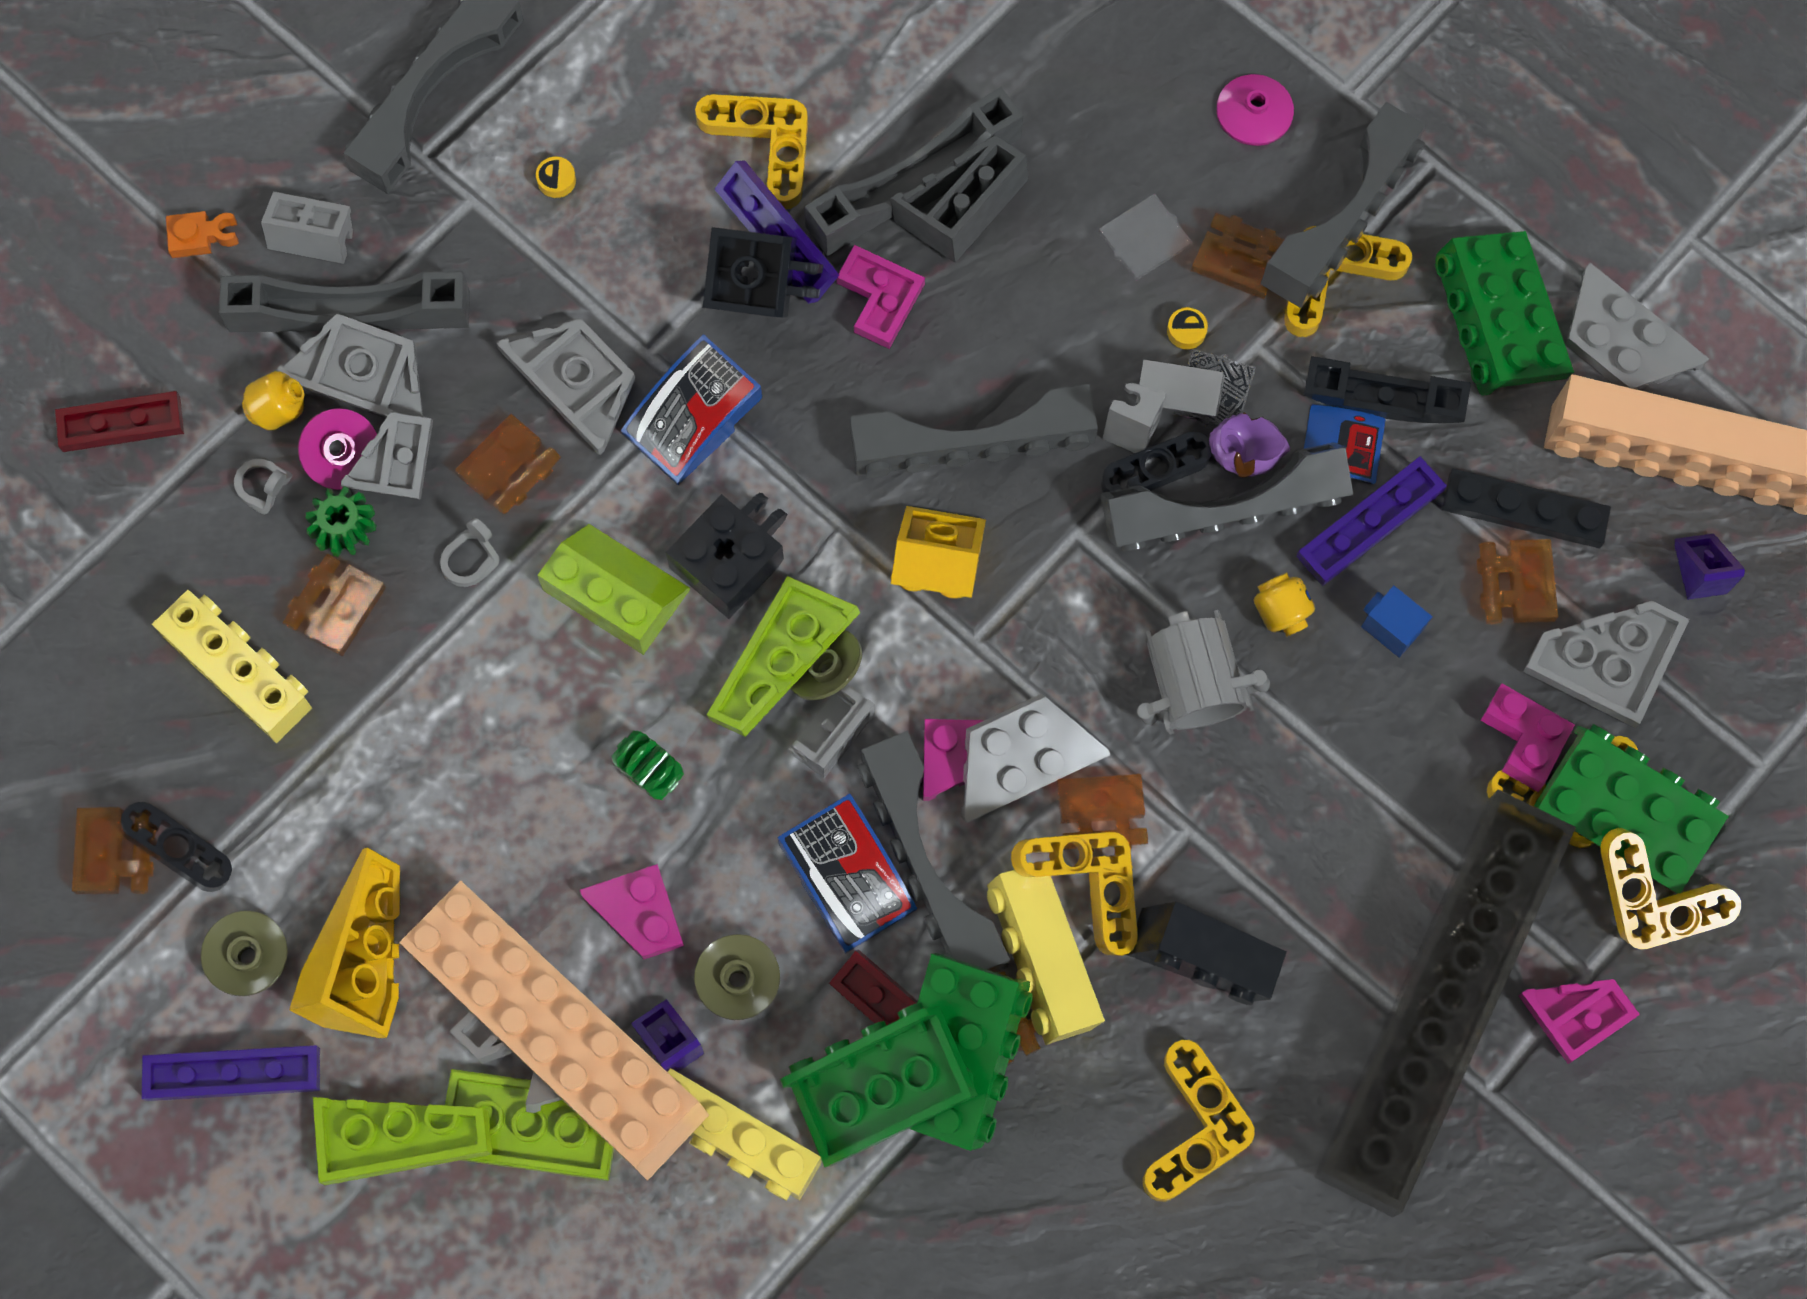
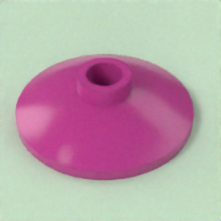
[1216,74,1294,146]
[298,408,377,490]

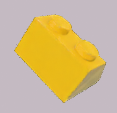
[891,506,986,598]

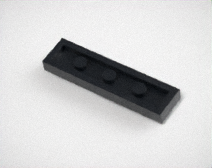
[1442,468,1611,549]

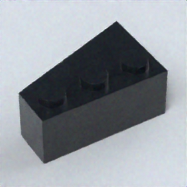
[1126,901,1287,1005]

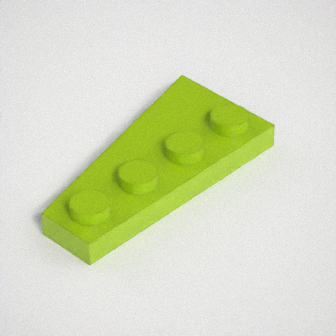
[707,576,860,737]
[313,1097,492,1186]

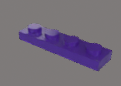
[714,160,839,304]
[1296,456,1447,586]
[142,1045,320,1101]

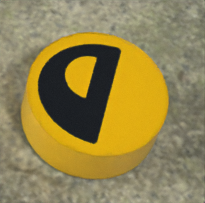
[536,156,576,198]
[1167,307,1208,350]

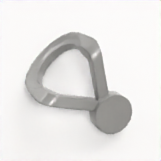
[234,459,293,515]
[440,517,499,587]

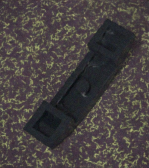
[1304,356,1471,423]

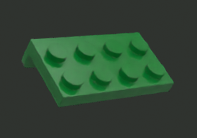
[1435,231,1574,396]
[1534,724,1729,894]
[909,953,1033,1151]
[780,1002,978,1167]

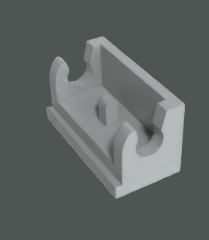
[261,191,353,264]
[1136,360,1225,417]
[1102,383,1167,453]
[788,685,875,779]

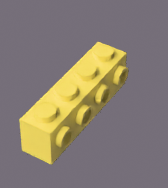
[152,590,312,744]
[987,860,1105,1045]
[668,1068,822,1201]

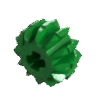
[305,486,377,557]
[611,730,684,800]

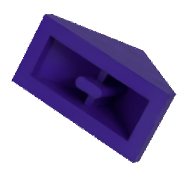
[1674,533,1745,600]
[631,999,704,1072]

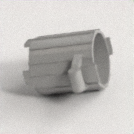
[1137,610,1270,734]

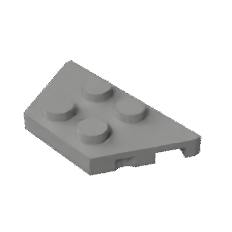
[1565,263,1709,390]
[275,314,423,418]
[497,319,635,455]
[961,694,1110,823]

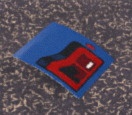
[1304,404,1386,484]

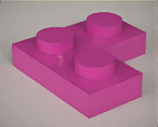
[837,245,925,349]
[1480,683,1575,792]

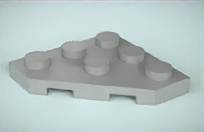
[1523,601,1690,728]

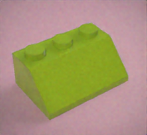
[537,524,690,655]

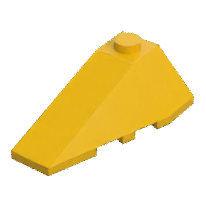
[289,847,400,1038]

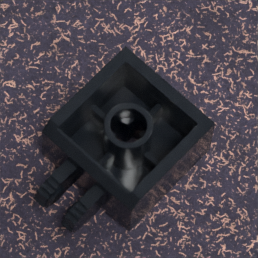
[702,227,823,318]
[666,492,788,619]

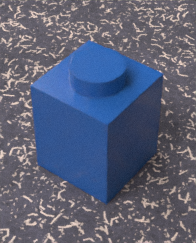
[1361,586,1433,658]

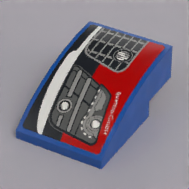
[621,334,762,485]
[778,794,917,954]

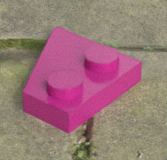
[923,719,984,801]
[580,864,684,960]
[1518,979,1640,1064]

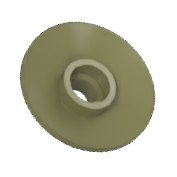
[790,630,862,700]
[201,911,288,996]
[694,934,780,1020]

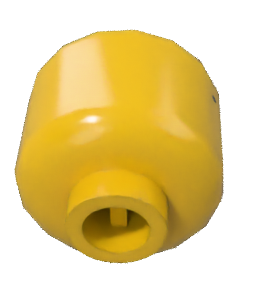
[242,371,304,430]
[1254,572,1315,637]

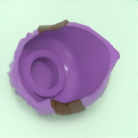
[1209,412,1290,477]

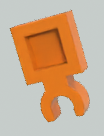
[166,211,239,258]

